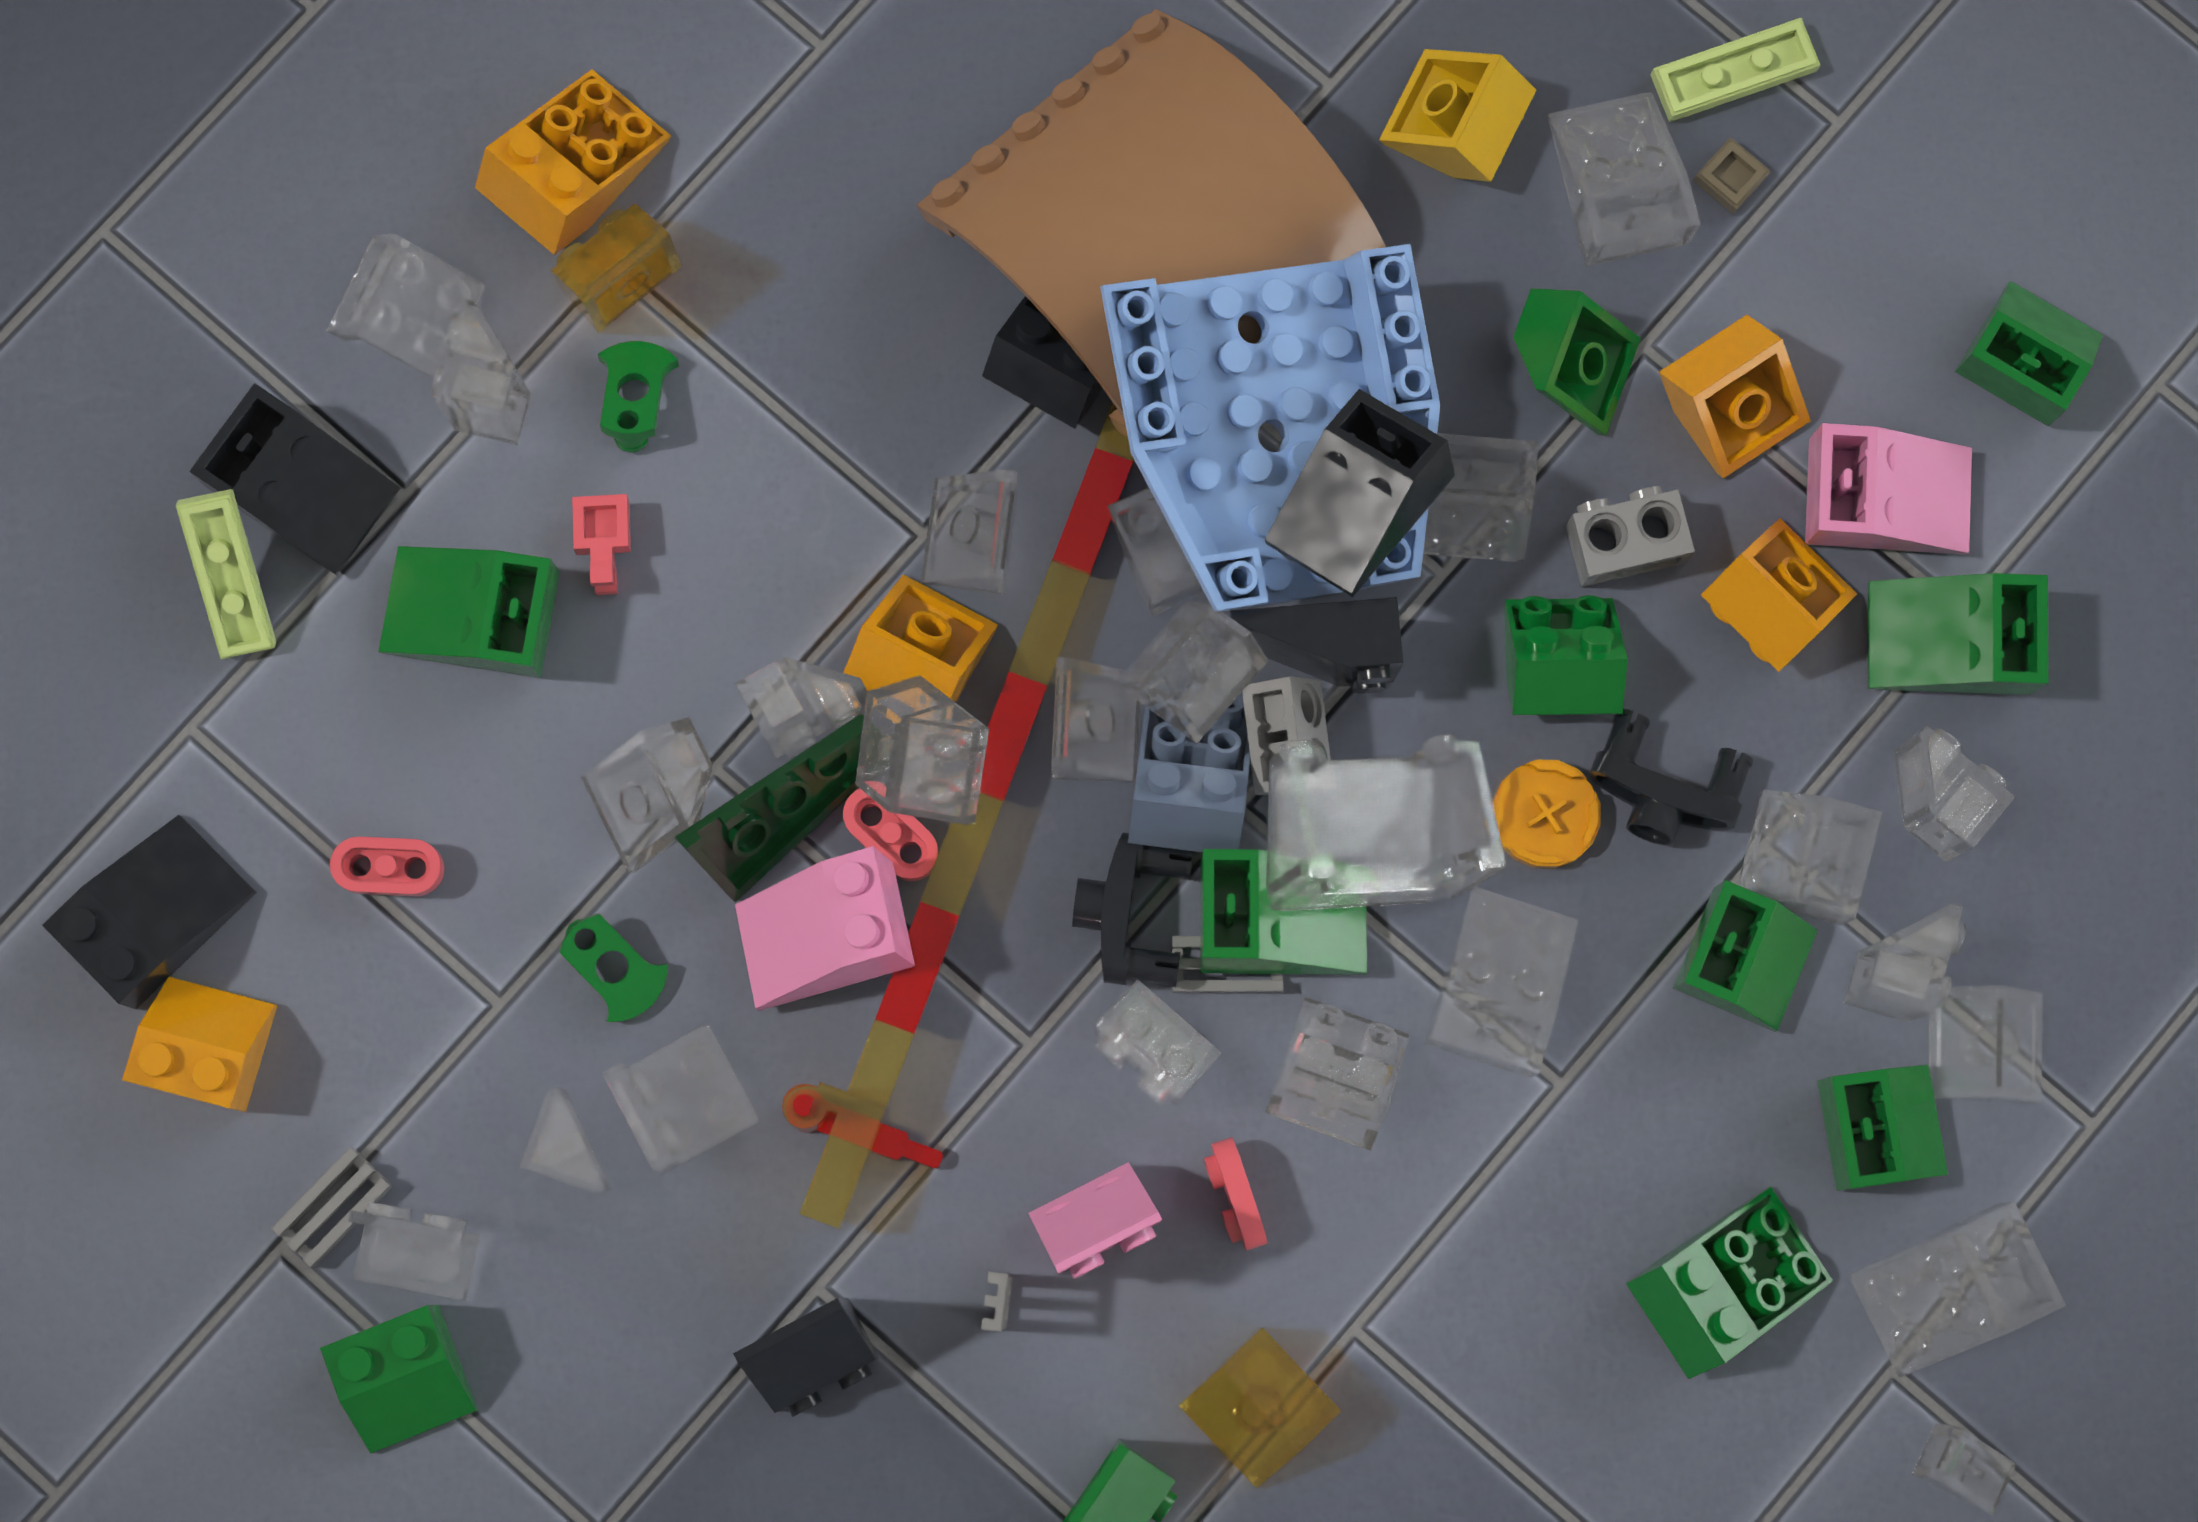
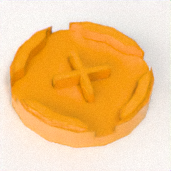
[1491,759,1601,869]

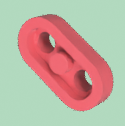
[843,786,939,881]
[330,837,444,897]
[1203,1137,1268,1251]

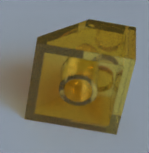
[550,203,682,333]
[1178,1327,1341,1488]

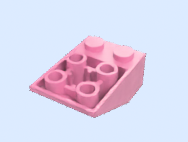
[1805,423,1972,555]
[1028,1162,1162,1279]

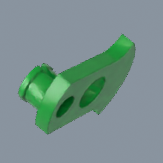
[598,341,679,453]
[558,913,668,1022]

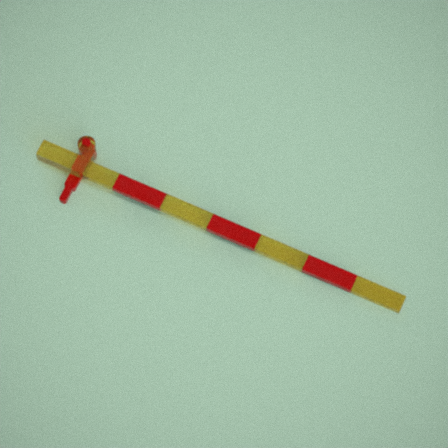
[782,403,1135,1231]

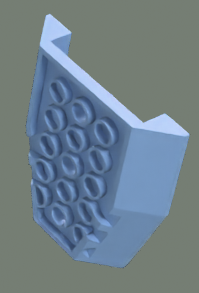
[1100,244,1440,612]

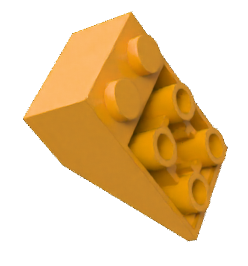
[475,69,671,255]

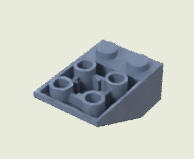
[1128,678,1250,852]

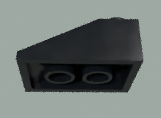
[1225,597,1404,694]
[42,815,257,1009]
[733,1298,879,1417]

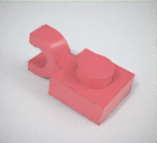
[572,494,631,595]

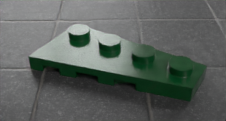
[674,713,896,903]

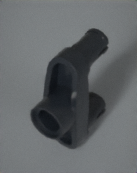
[1590,709,1753,845]
[1072,832,1193,988]

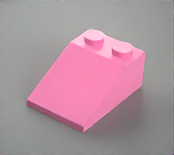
[735,846,915,1011]

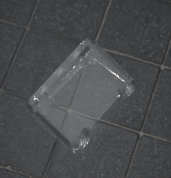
[1266,735,1507,911]

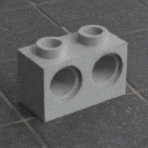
[1565,486,1695,588]
[1242,676,1334,796]

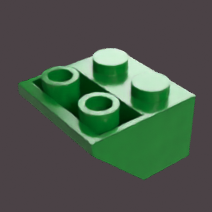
[1955,281,2103,426]
[1504,595,1628,715]
[1673,880,1818,1032]
[1817,1064,1948,1191]

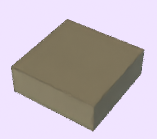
[1693,137,1771,215]

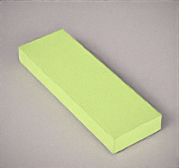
[1650,18,1820,123]
[176,489,276,659]

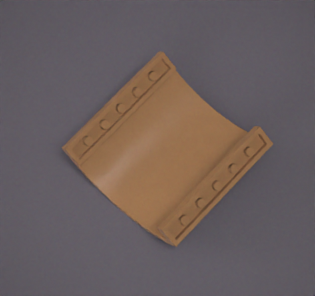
[916,9,1386,438]

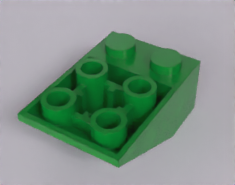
[378,546,560,678]
[1868,573,2049,695]
[1200,849,1367,975]
[1626,1187,1833,1379]

